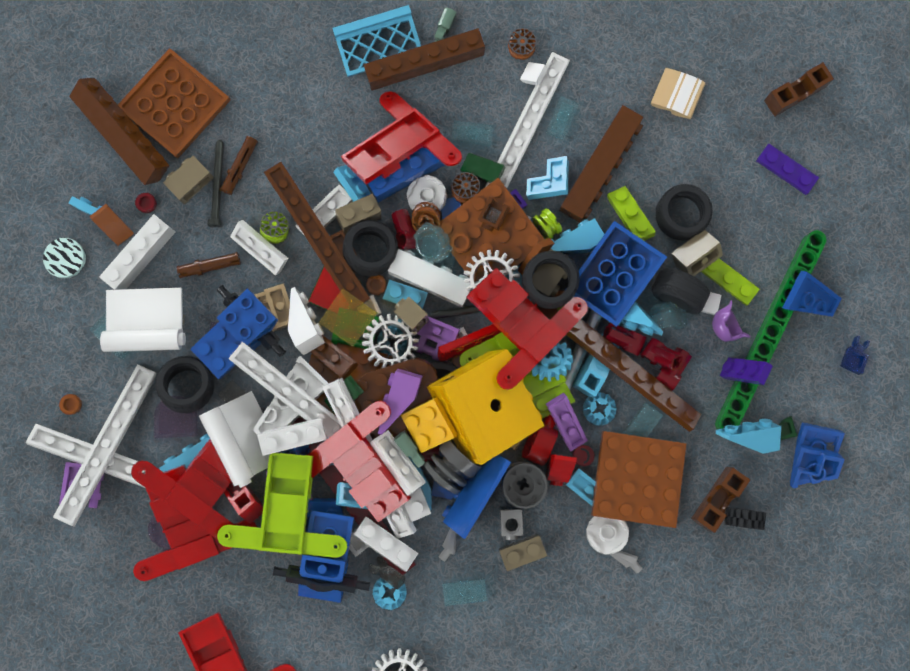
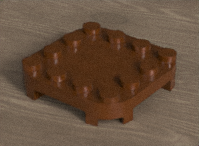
[356,358,439,442]

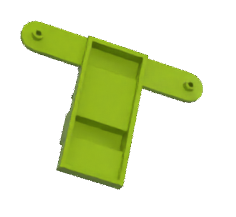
[460,306,575,419]
[217,453,348,558]

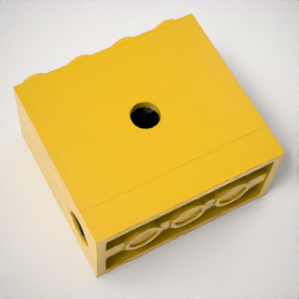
[427,349,544,465]

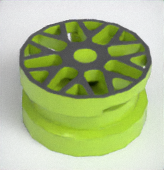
[532,208,562,239]
[260,211,289,244]

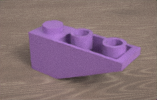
[378,369,423,435]

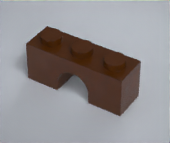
[764,62,834,117]
[691,467,750,533]

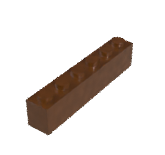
[363,28,485,91]
[69,78,170,185]
[559,105,644,223]

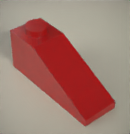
[546,455,577,486]
[223,482,263,524]

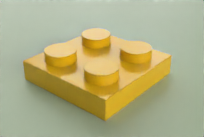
[400,397,458,453]

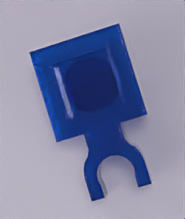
[840,336,870,375]

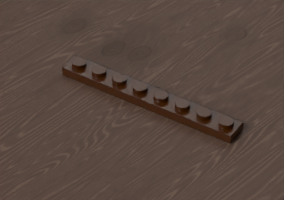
[264,162,370,310]
[566,319,701,432]

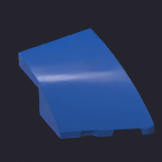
[790,422,845,488]

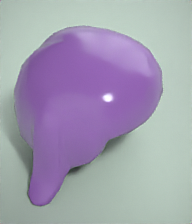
[712,300,751,342]

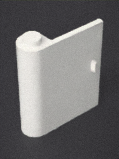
[100,288,186,352]
[199,391,282,488]

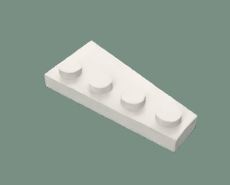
[253,356,328,434]

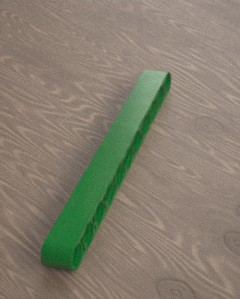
[715,230,826,430]

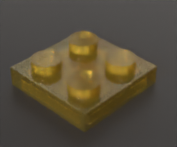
[319,289,377,347]

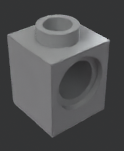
[500,509,523,540]

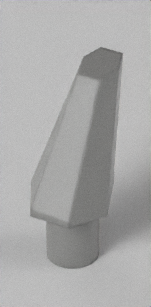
[438,528,457,562]
[610,551,643,574]

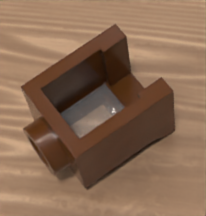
[478,196,510,232]

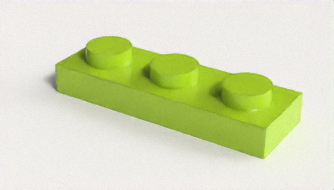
[607,186,656,241]
[701,259,760,306]

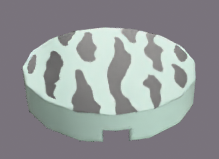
[43,238,86,278]

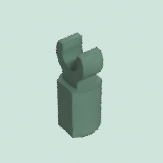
[434,8,456,42]
[394,430,425,468]

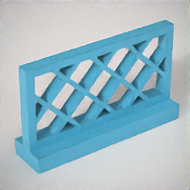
[332,5,421,77]

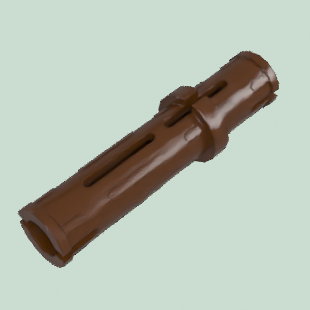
[220,136,258,195]
[177,252,241,279]

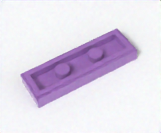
[546,393,588,452]

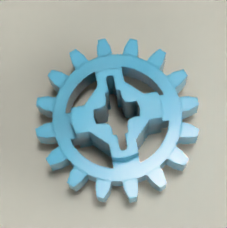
[532,342,573,382]

